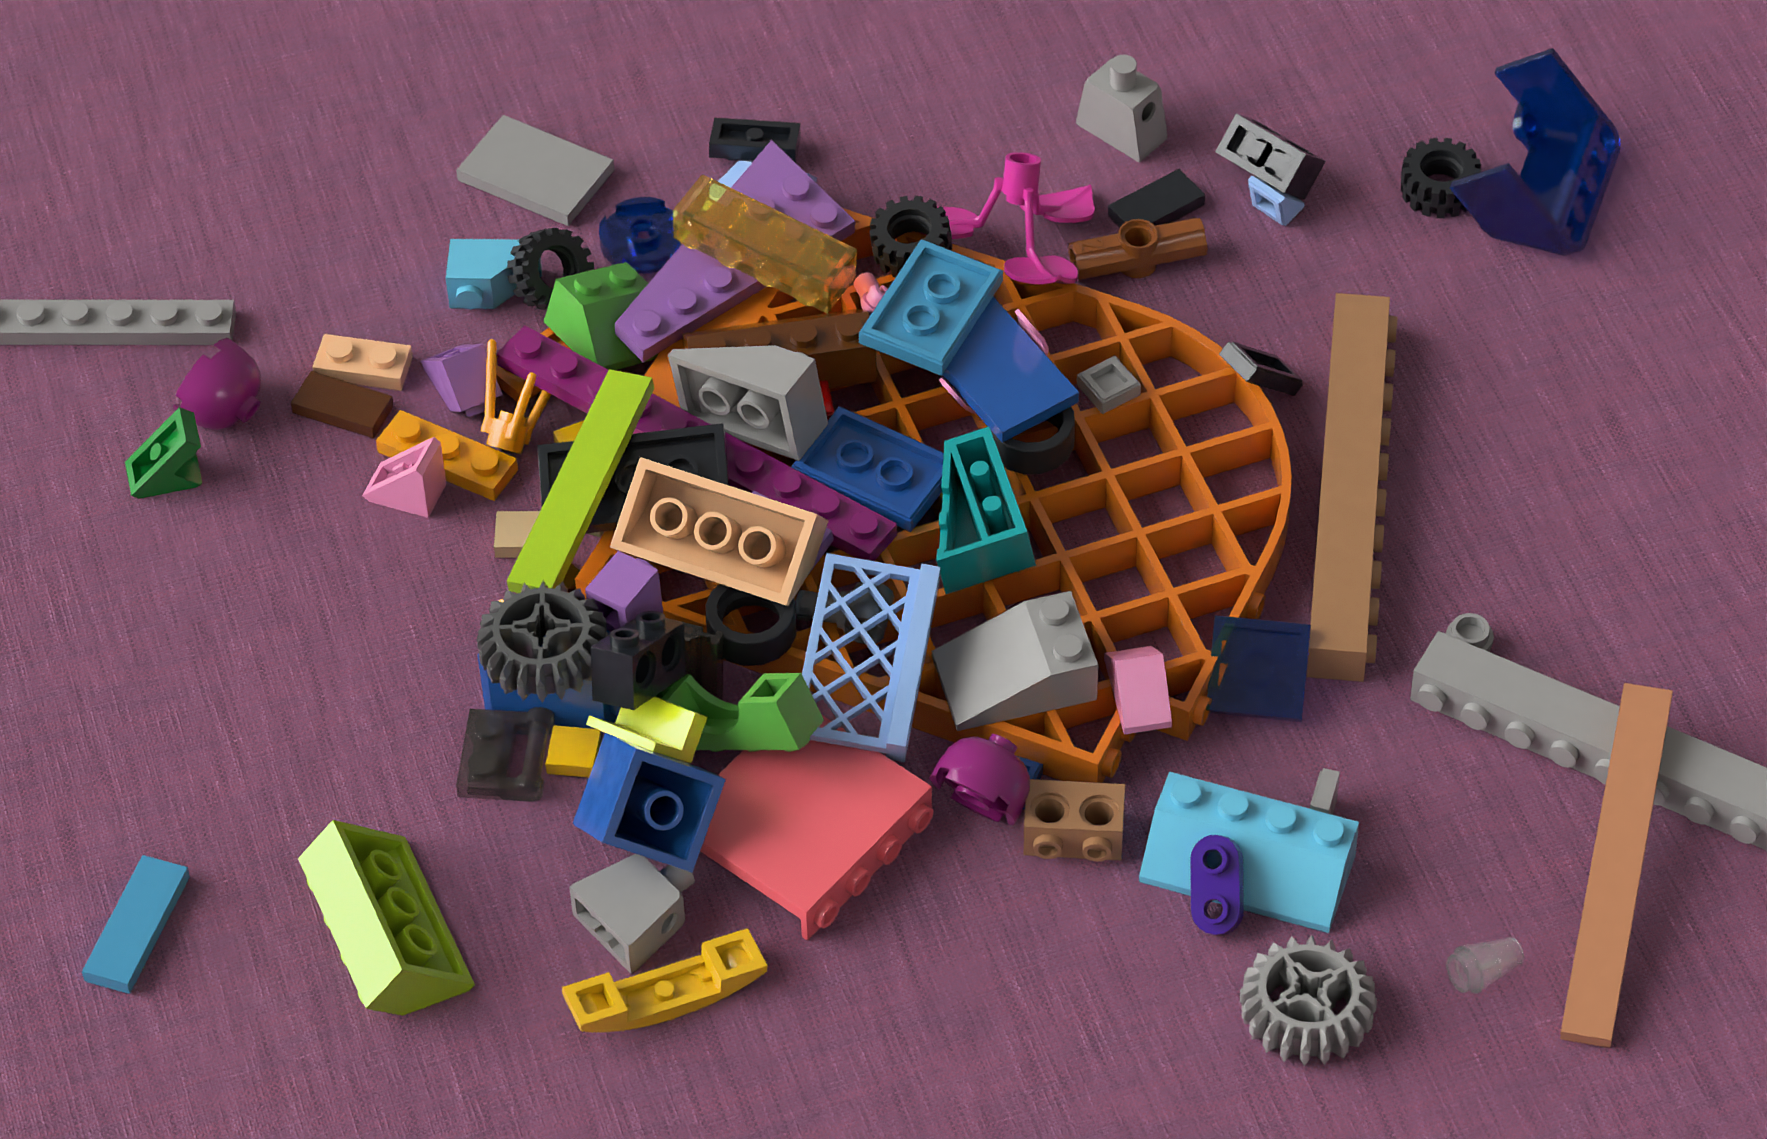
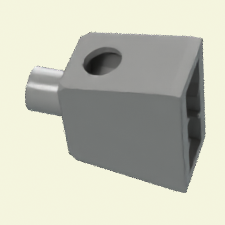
[1076,55,1167,163]
[570,854,695,974]

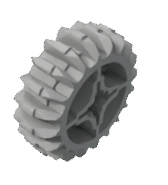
[1239,935,1377,1066]

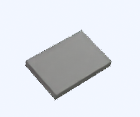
[456,115,614,226]

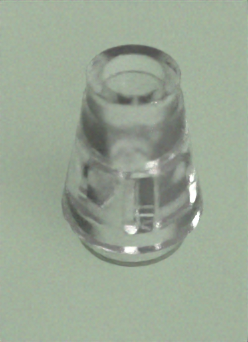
[1446,937,1524,994]

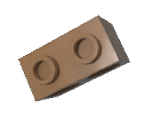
[1024,779,1125,862]

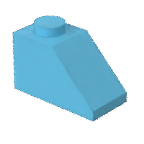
[446,239,542,309]

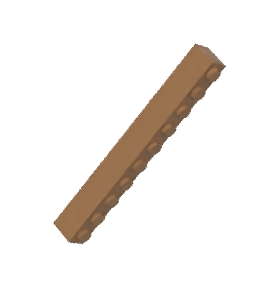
[1306,293,1398,682]

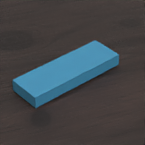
[82,855,190,994]

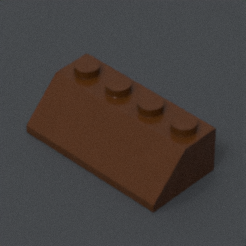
[682,308,877,388]

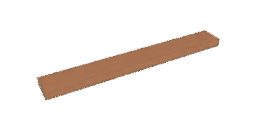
[1560,683,1673,1048]

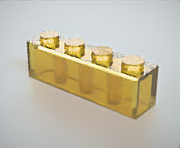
[673,174,857,314]

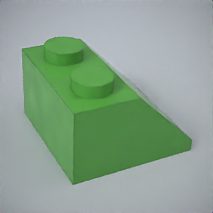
[544,262,659,370]

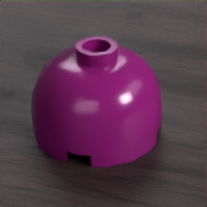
[173,337,261,430]
[929,734,1030,825]

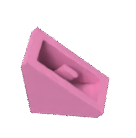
[362,437,447,518]
[1104,646,1172,734]

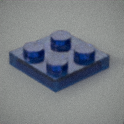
[1206,615,1311,722]

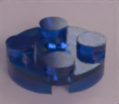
[599,197,688,274]

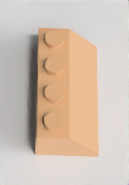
[610,457,828,606]

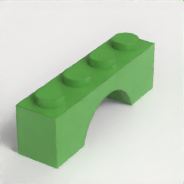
[656,673,824,752]

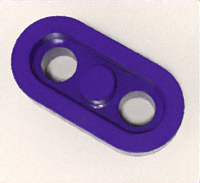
[1190,835,1244,935]

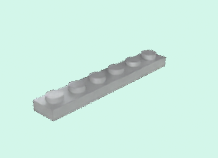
[0,299,236,345]

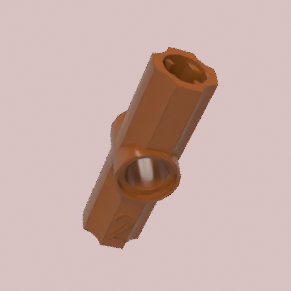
[1068,218,1208,280]

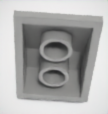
[668,345,828,461]
[932,591,1098,731]

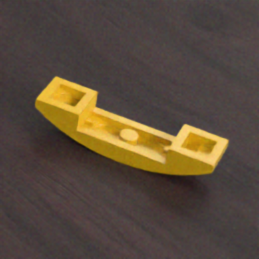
[562,928,768,1032]

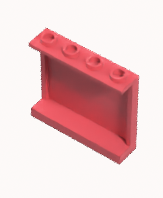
[700,714,933,941]

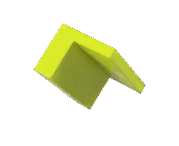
[586,696,708,763]

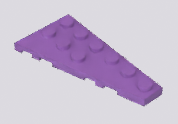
[615,140,855,362]

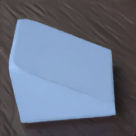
[1248,176,1305,226]

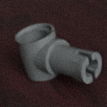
[795,582,895,645]

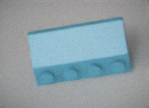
[1139,772,1359,933]

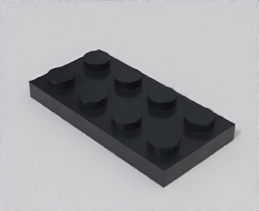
[537,423,730,534]

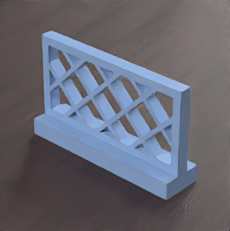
[802,553,941,762]

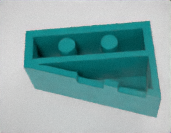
[936,427,1036,594]

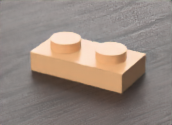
[312,334,413,391]

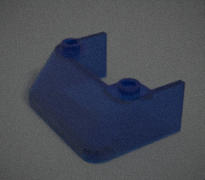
[1449,48,1621,256]

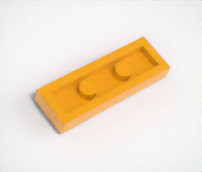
[376,410,518,501]

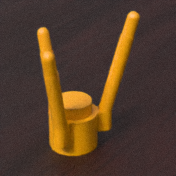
[480,339,552,454]

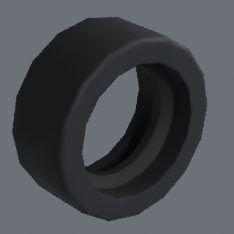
[991,407,1075,474]
[705,584,797,666]

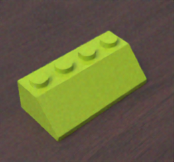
[298,820,475,1016]

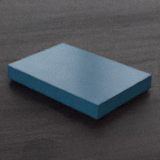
[859,239,1003,376]

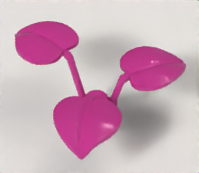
[919,152,1095,284]

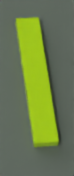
[506,369,654,593]

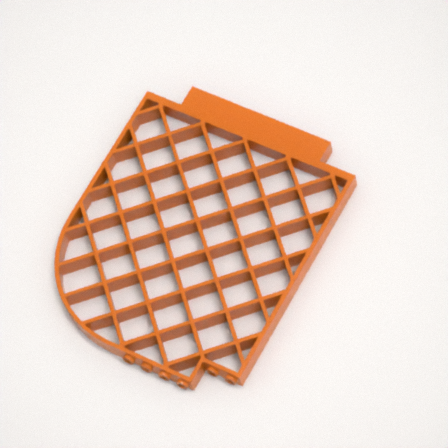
[575,207,1292,783]

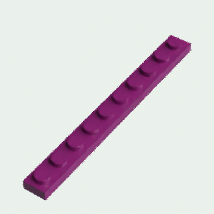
[496,325,897,561]

